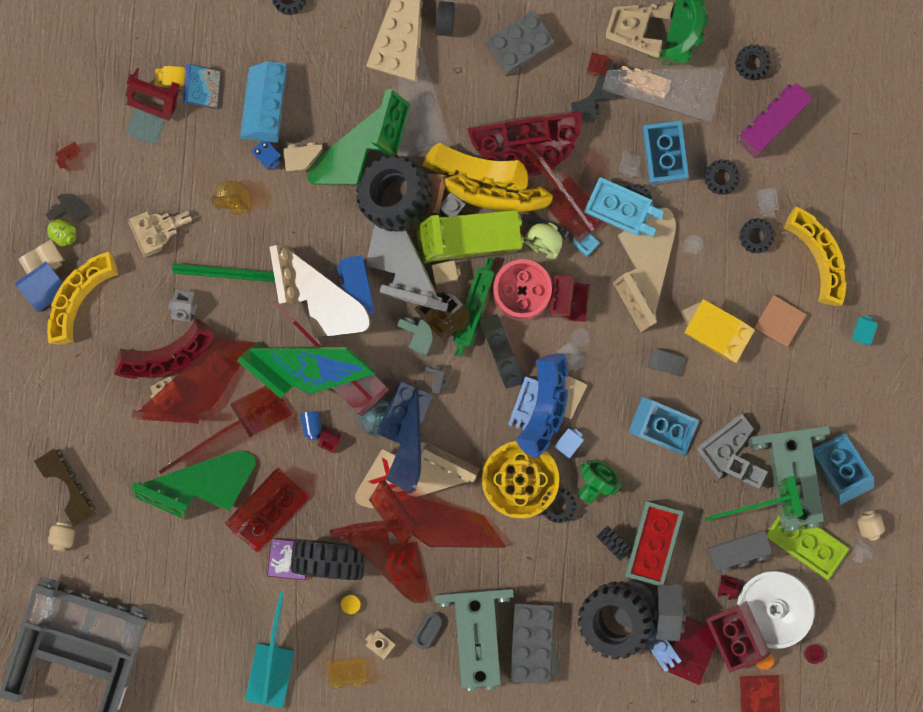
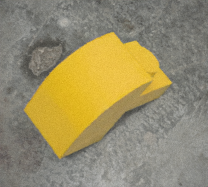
[154,66,186,91]

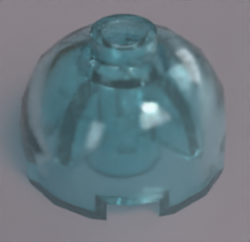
[356,399,389,437]

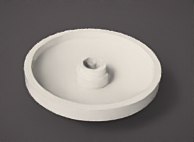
[737,570,815,649]

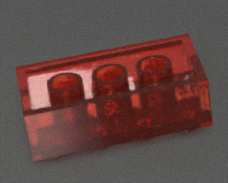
[225,467,310,553]

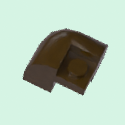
[414,291,470,342]

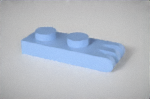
[508,376,538,431]
[646,625,682,672]

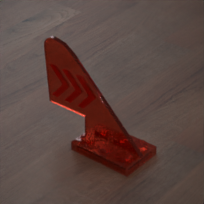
[525,143,604,243]
[329,519,428,603]

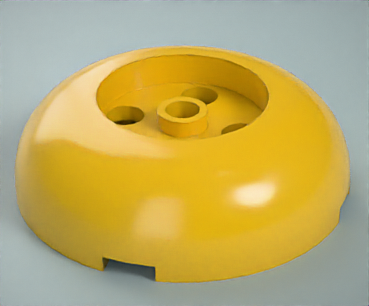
[482,441,559,518]

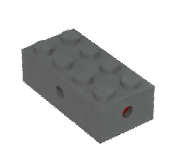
[510,603,554,684]

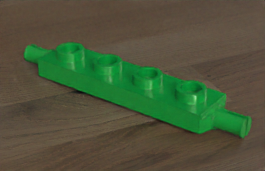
[453,257,497,357]

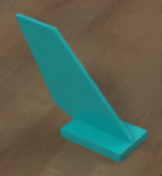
[245,592,295,708]

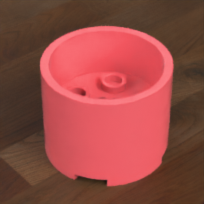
[493,259,552,321]

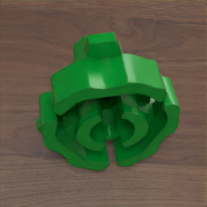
[578,459,622,504]

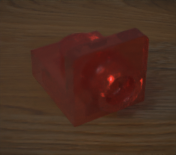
[586,52,610,76]
[55,141,82,172]

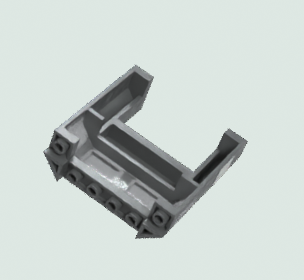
[0,577,151,712]

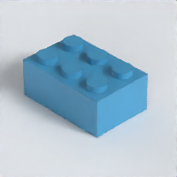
[642,121,689,185]

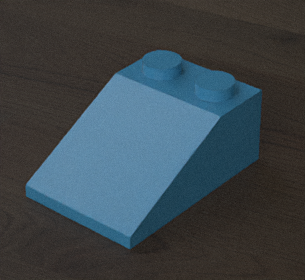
[628,397,699,455]
[813,433,874,505]

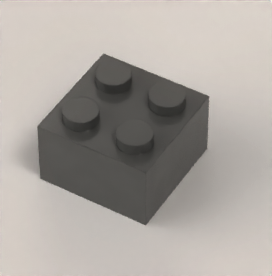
[655,585,686,641]

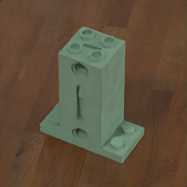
[748,426,830,532]
[435,589,513,691]

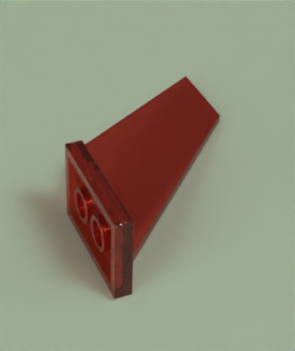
[132,339,256,424]
[159,386,292,474]
[369,480,506,548]

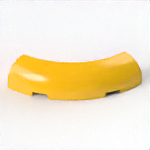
[422,143,528,191]
[445,174,553,212]
[784,206,846,306]
[47,252,119,345]

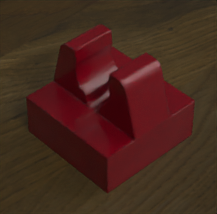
[318,428,341,454]
[718,575,740,600]

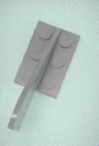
[365,225,449,312]

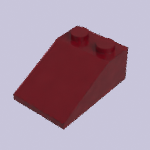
[662,617,716,685]

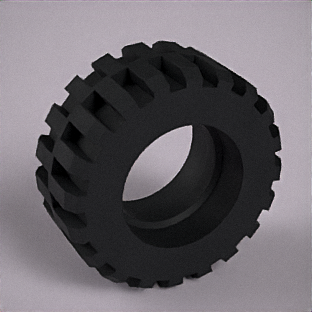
[356,155,433,232]
[290,539,366,580]
[578,581,656,660]

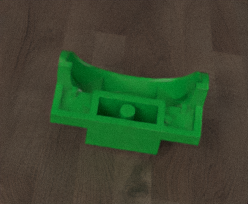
[648,0,709,66]

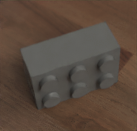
[486,11,555,76]
[706,531,772,573]

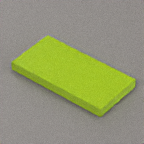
[766,515,850,580]

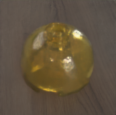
[212,179,251,215]

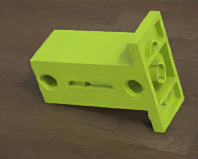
[416,210,524,264]

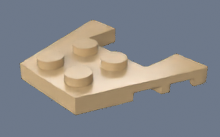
[606,2,674,58]

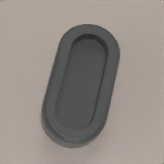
[413,613,443,649]

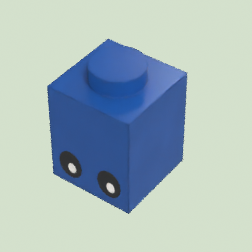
[251,141,282,170]

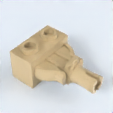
[128,211,192,258]

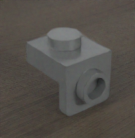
[425,365,446,395]

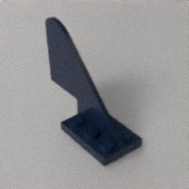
[377,381,433,493]

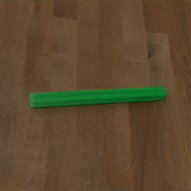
[172,263,275,283]

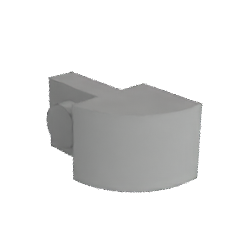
[724,454,768,490]

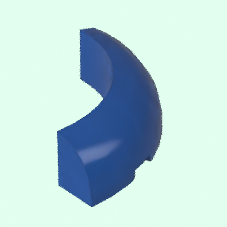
[515,353,568,458]

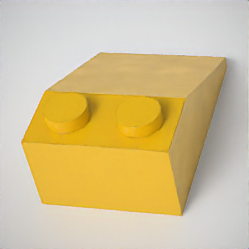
[684,299,755,363]

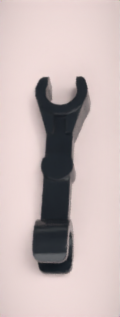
[523,211,569,239]

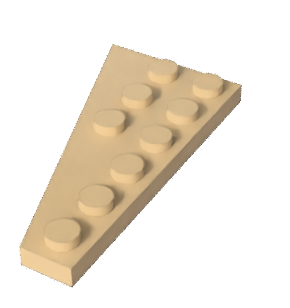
[366,0,423,83]

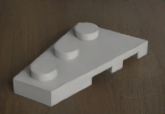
[696,413,753,479]

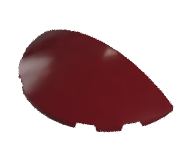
[467,111,582,177]

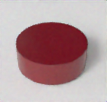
[804,644,824,664]

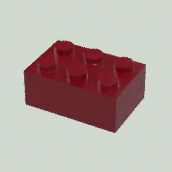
[706,601,771,673]

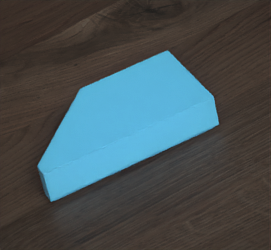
[572,219,600,257]

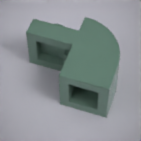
[397,317,433,356]

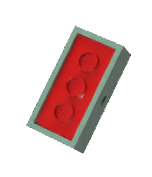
[624,501,683,585]

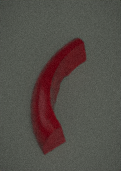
[114,318,215,379]

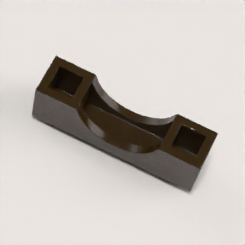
[34,449,96,527]

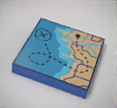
[183,64,221,109]

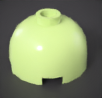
[524,223,562,259]

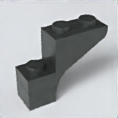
[571,59,620,123]
[479,314,523,389]

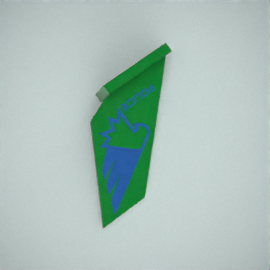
[237,341,377,398]

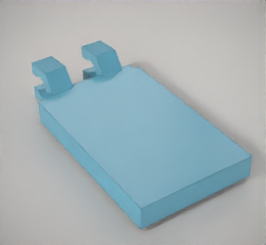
[584,177,664,238]

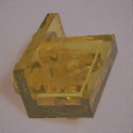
[327,658,368,689]

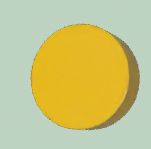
[341,595,361,614]

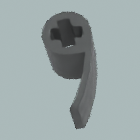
[647,349,686,377]

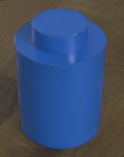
[300,411,322,440]

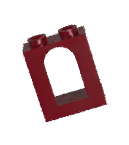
[125,68,180,121]
[549,275,590,322]

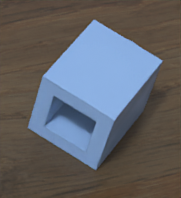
[554,428,583,459]

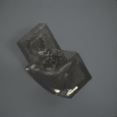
[45,194,93,224]

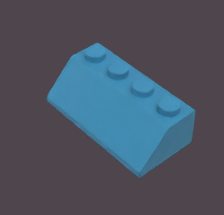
[240,61,287,142]

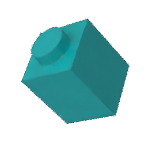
[850,315,878,346]

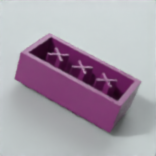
[739,82,813,158]

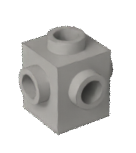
[168,289,197,322]

